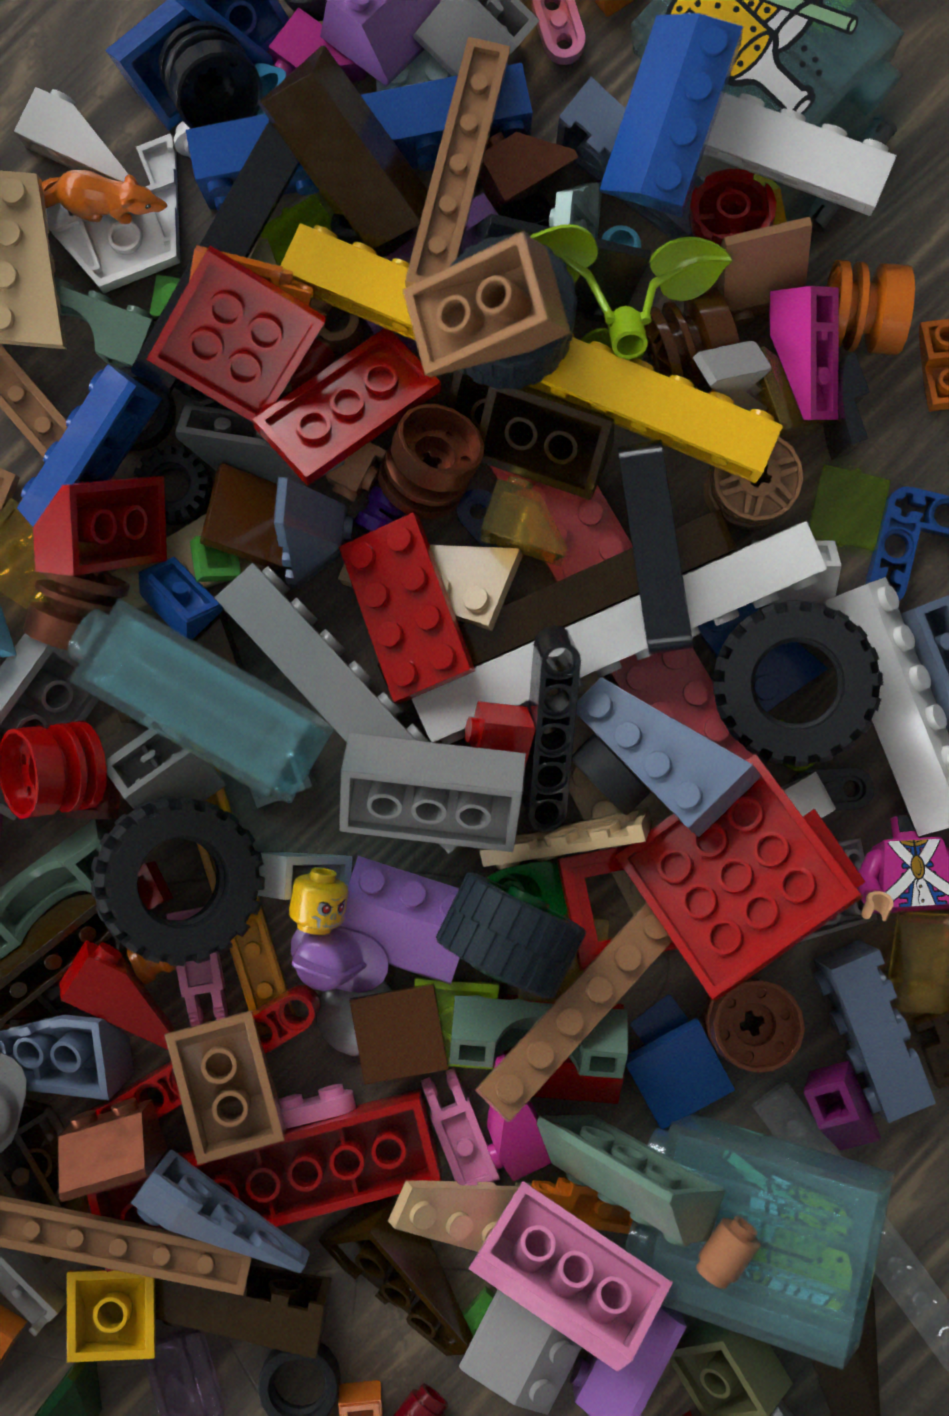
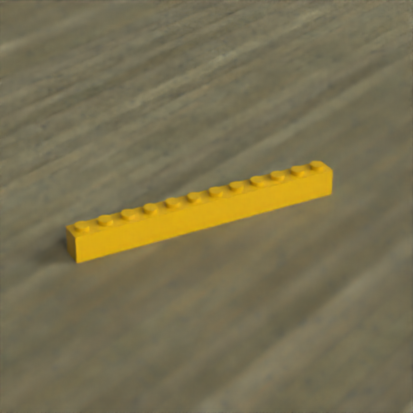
[280,223,783,484]

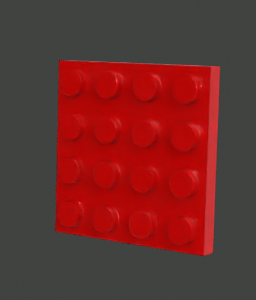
[616,754,863,1001]

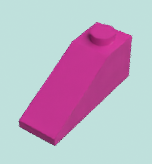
[769,286,839,420]
[487,1053,551,1182]

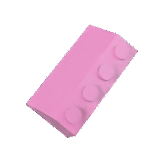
[468,1182,673,1372]

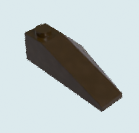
[318,1195,473,1356]
[787,1248,880,1416]

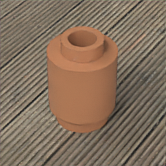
[696,1216,761,1289]

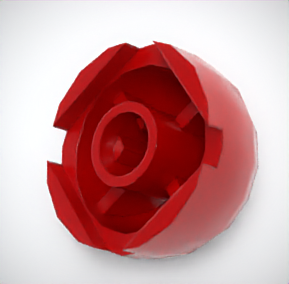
[689,168,777,246]

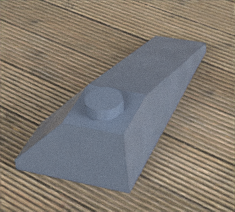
[274,477,354,589]
[0,1015,134,1100]
[131,1149,310,1273]

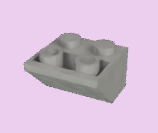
[412,0,540,76]
[106,714,227,810]

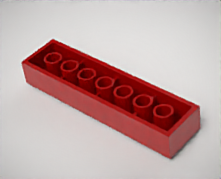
[87,1088,443,1272]

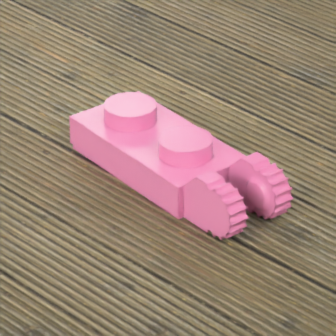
[167,906,229,1026]
[421,1068,500,1185]

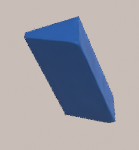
[139,556,223,643]

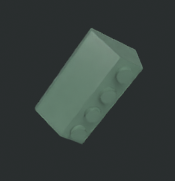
[537,1115,726,1247]

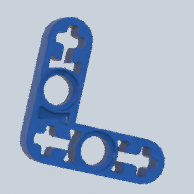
[865,486,949,601]

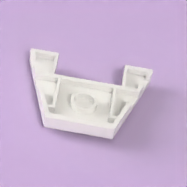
[46,133,180,293]

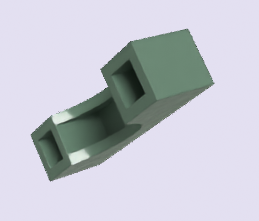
[54,277,155,368]
[0,818,109,959]
[449,995,628,1079]

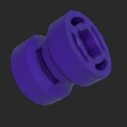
[353,486,406,533]

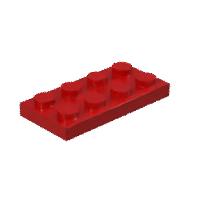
[253,328,441,486]
[339,512,475,704]

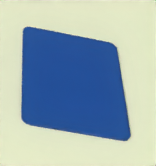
[630,995,688,1045]

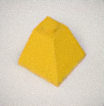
[67,1269,156,1363]

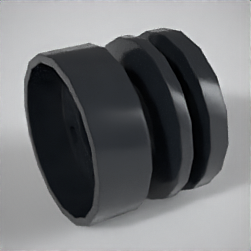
[159,21,263,129]

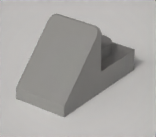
[693,341,772,411]

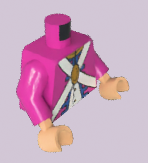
[858,815,949,921]

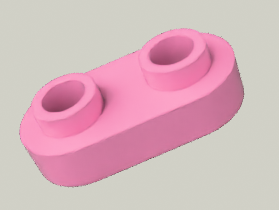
[532,0,586,65]
[279,1084,357,1129]

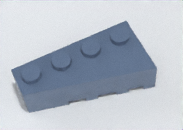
[812,940,936,1123]

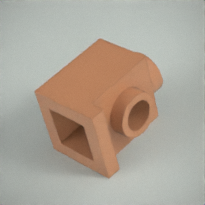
[326,442,386,503]

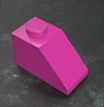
[269,7,368,82]

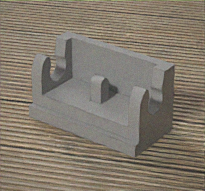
[0,1247,67,1337]

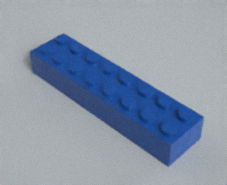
[185,63,532,211]

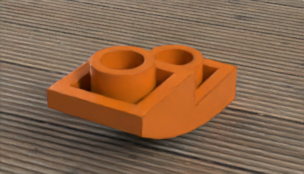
[919,319,949,412]

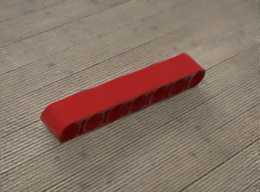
[85,985,320,1118]

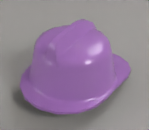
[291,926,389,993]

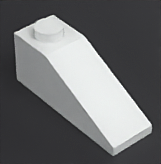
[14,87,128,182]

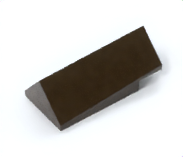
[258,45,428,249]
[447,370,615,500]

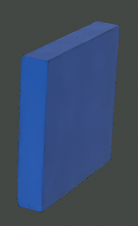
[626,1018,735,1130]

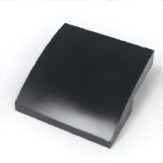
[823,352,870,461]

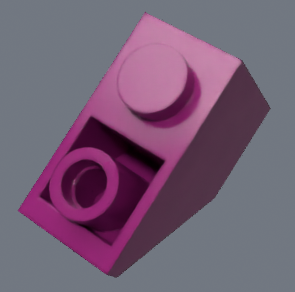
[803,1060,881,1151]

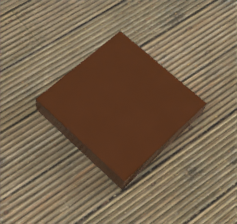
[200,463,283,571]
[349,983,449,1085]

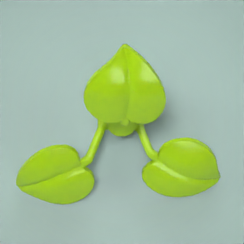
[530,224,732,361]

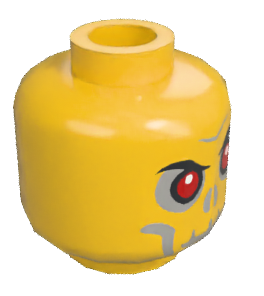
[289,867,348,935]

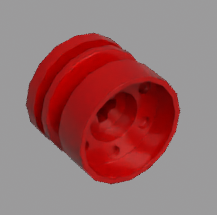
[0,721,107,819]

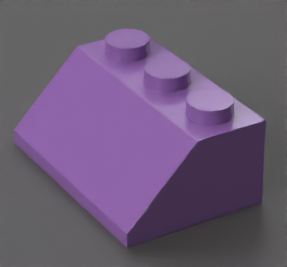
[320,0,441,87]
[339,856,460,985]
[570,1293,686,1416]

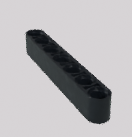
[131,120,300,395]

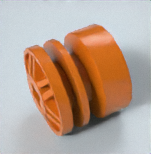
[825,259,915,355]

